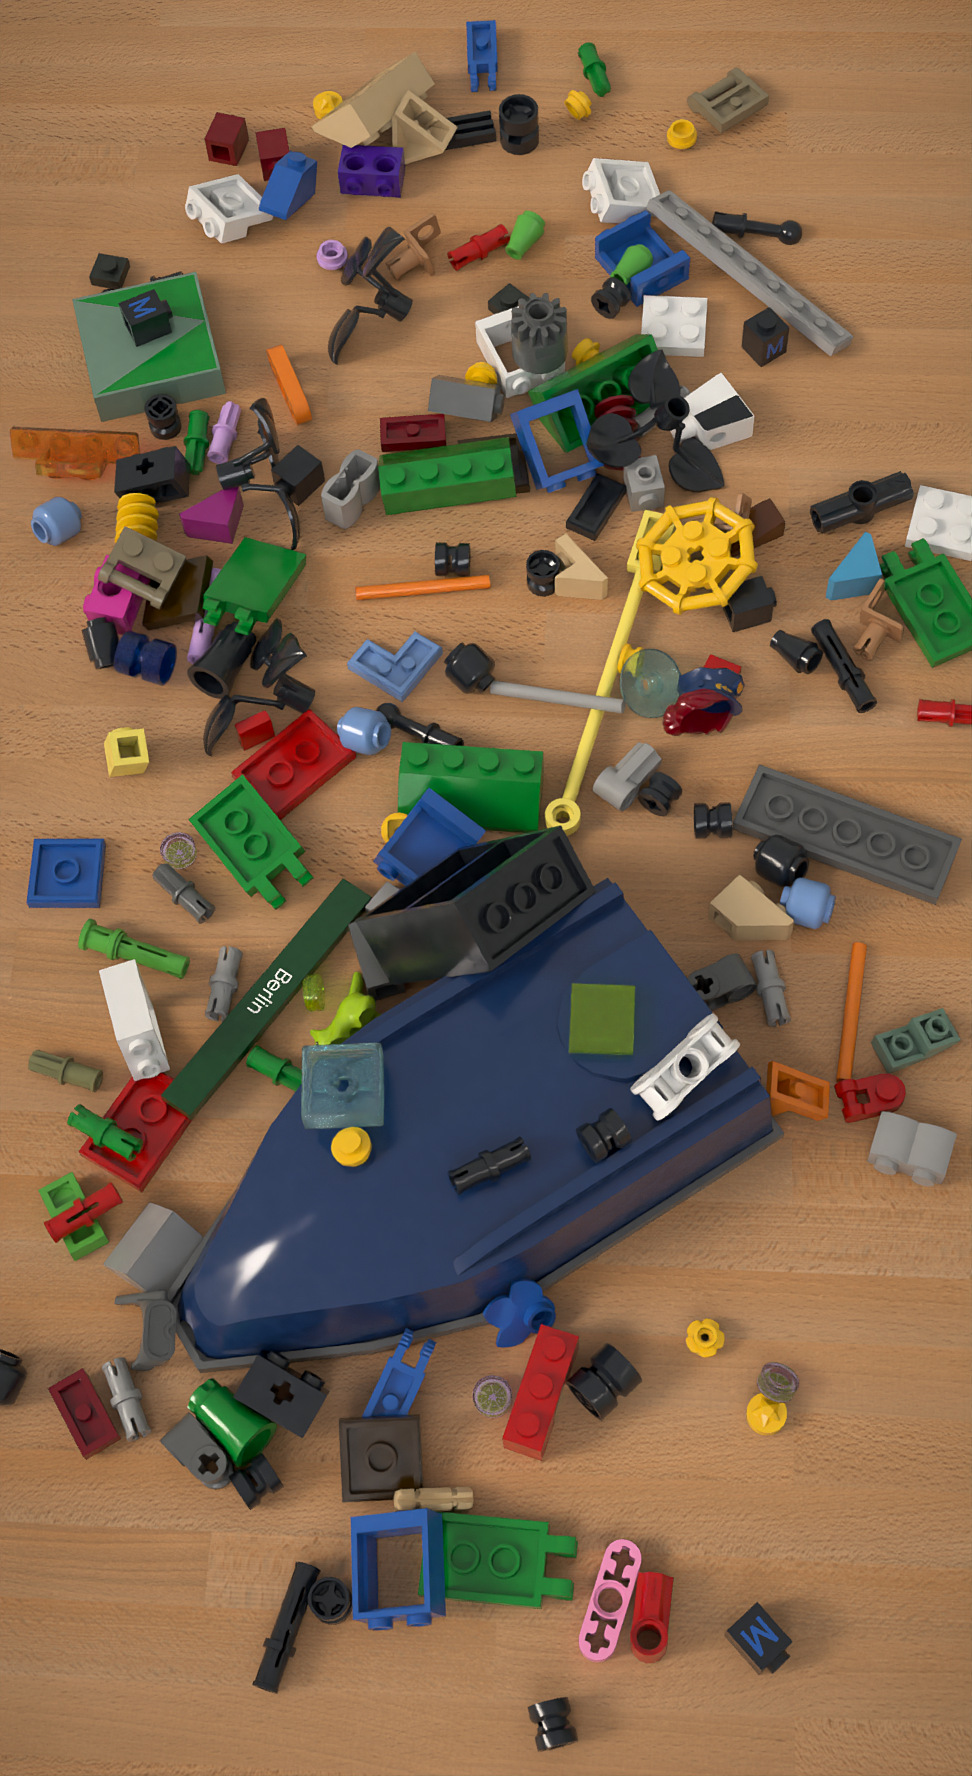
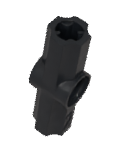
[810,471,914,534]

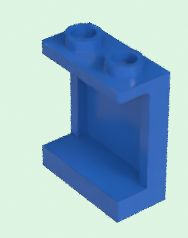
[595,210,690,307]
[373,788,486,886]

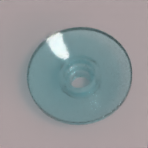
[620,649,681,718]

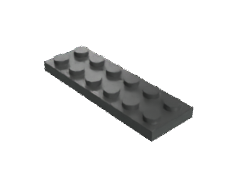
[732,764,962,905]

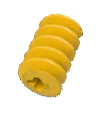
[114,493,159,544]

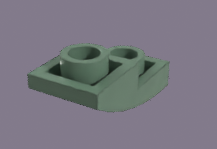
[871,1008,961,1074]

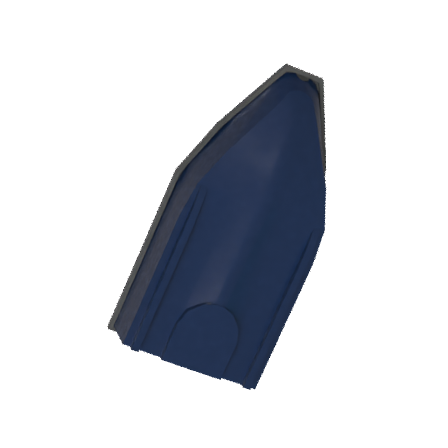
[167,878,784,1373]

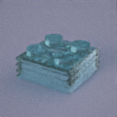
[301,1043,384,1129]

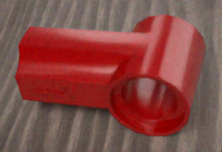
[630,1572,674,1663]

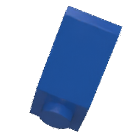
[259,151,317,220]

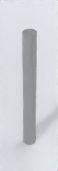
[490,680,625,714]

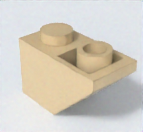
[708,874,794,941]

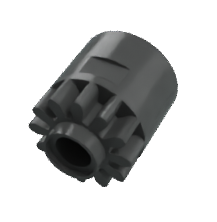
[511,293,568,374]

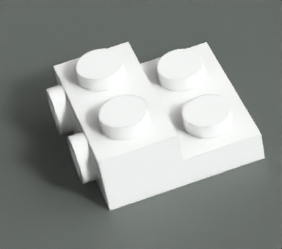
[582,158,660,224]
[185,174,273,244]

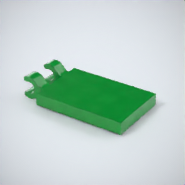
[203,537,306,635]
[879,538,972,668]
[188,774,314,910]
[418,1511,578,1609]

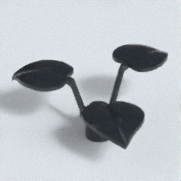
[328,227,413,365]
[586,349,724,492]
[216,398,300,550]
[203,618,315,757]

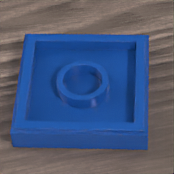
[27,839,106,908]

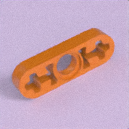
[266,344,312,425]

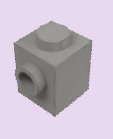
[623,455,665,512]

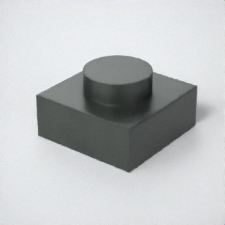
[89,253,130,290]
[488,283,530,324]

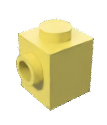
[104,727,149,777]

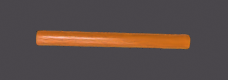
[355,575,490,600]
[836,942,867,1082]

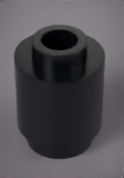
[81,617,123,670]

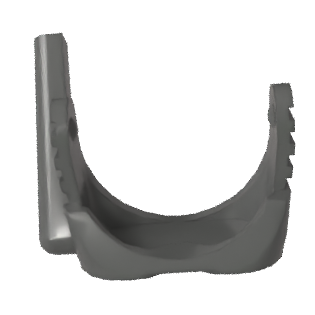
[115,1290,177,1371]

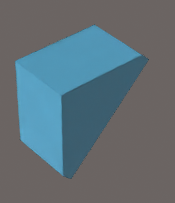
[826,532,882,601]

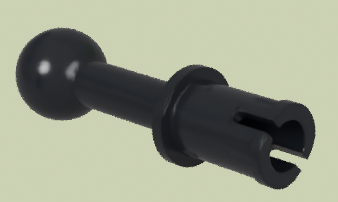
[712,211,802,245]
[375,703,464,746]

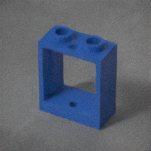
[510,389,604,493]
[351,1508,446,1631]

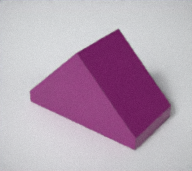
[179,487,244,544]

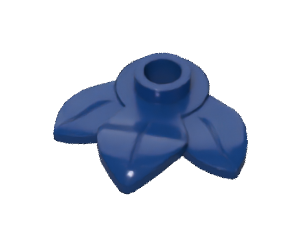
[483,1278,556,1348]

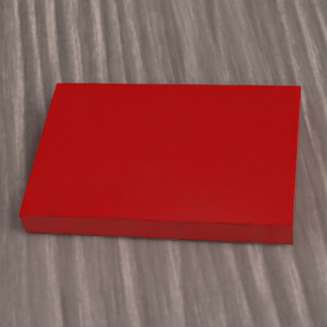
[231,708,356,820]
[79,1072,194,1193]

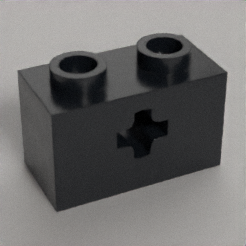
[114,446,190,504]
[233,1350,330,1438]

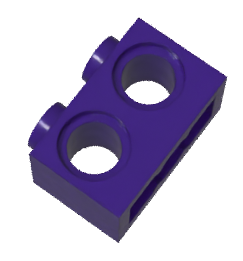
[338,145,406,198]

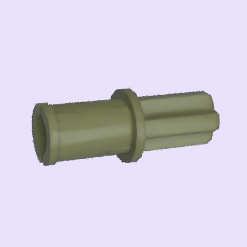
[28,1050,103,1092]

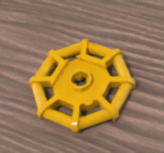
[636,497,758,615]

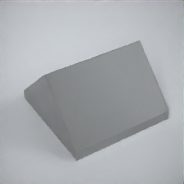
[103,1202,204,1292]

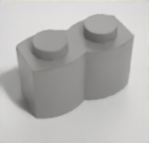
[321,449,380,529]
[867,1111,957,1187]

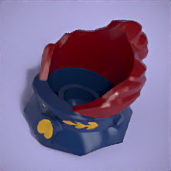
[662,667,745,736]

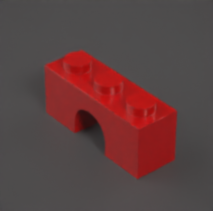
[502,1324,579,1461]

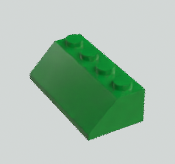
[528,334,658,453]
[378,437,517,515]
[397,742,544,833]

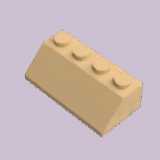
[311,52,435,148]

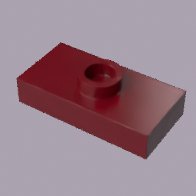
[380,414,446,452]
[48,1368,121,1460]

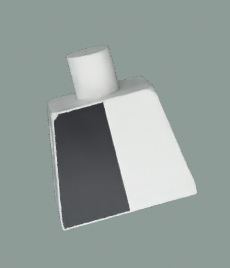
[671,373,754,450]

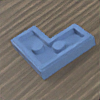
[347,631,443,702]

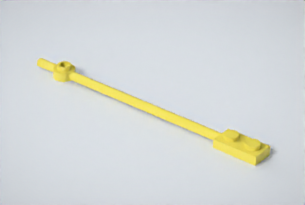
[545,510,675,836]

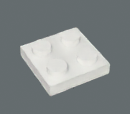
[641,295,707,357]
[905,485,972,561]

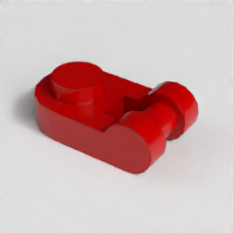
[834,1073,906,1123]

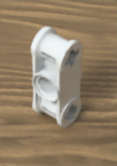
[630,1013,740,1121]

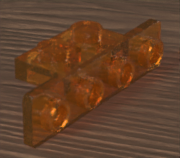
[9,426,140,481]

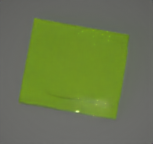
[569,983,635,1055]

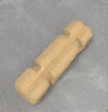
[394,1486,473,1512]

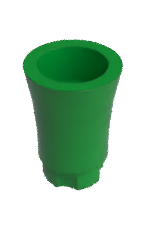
[187,1378,277,1468]

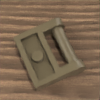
[687,68,769,134]
[98,526,186,610]

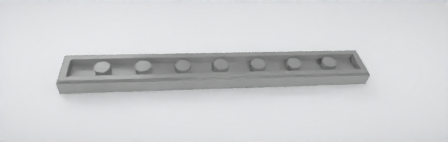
[646,190,854,356]

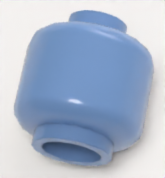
[31,497,82,546]
[337,707,391,755]
[780,878,836,929]

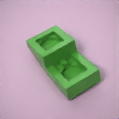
[38,1172,109,1261]

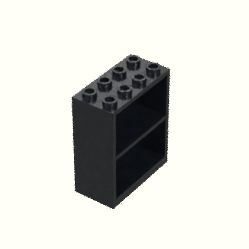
[356,825,596,985]

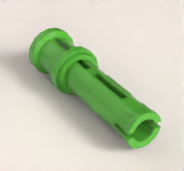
[78,919,190,979]

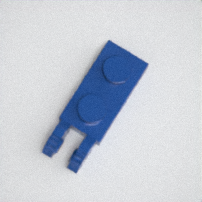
[466,20,498,92]
[362,1328,437,1417]

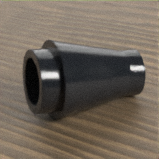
[770,630,823,674]

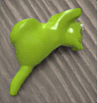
[310,971,381,1058]

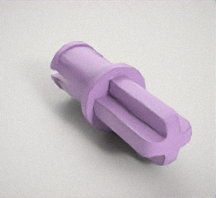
[207,401,241,464]

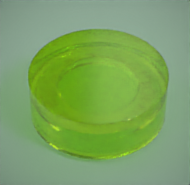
[303,974,325,1012]

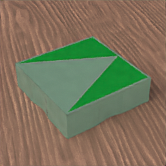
[72,272,226,422]

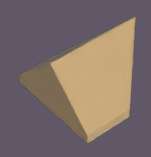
[392,90,458,164]

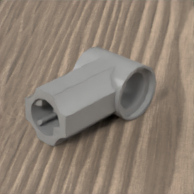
[592,742,662,812]

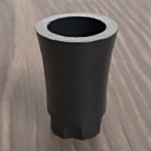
[187,621,256,699]

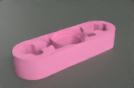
[579,1539,641,1663]

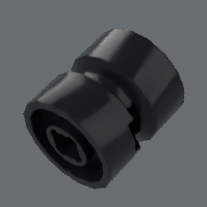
[499,94,539,155]
[566,1343,642,1421]

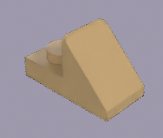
[555,533,608,600]

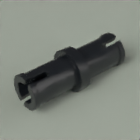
[447,1136,531,1195]

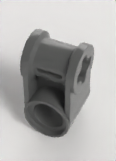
[687,953,758,1011]
[160,1412,235,1490]

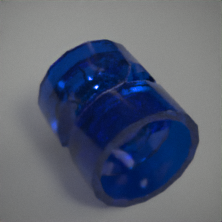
[114,630,177,686]

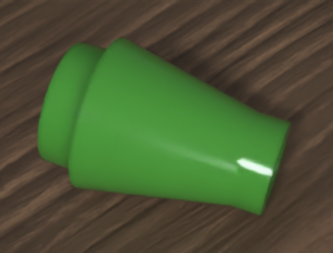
[505,211,545,260]
[610,244,653,285]

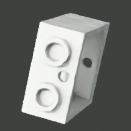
[475,306,565,398]
[99,959,170,1081]

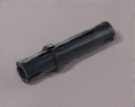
[811,619,877,713]
[252,1561,321,1694]

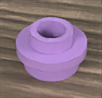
[317,240,348,270]

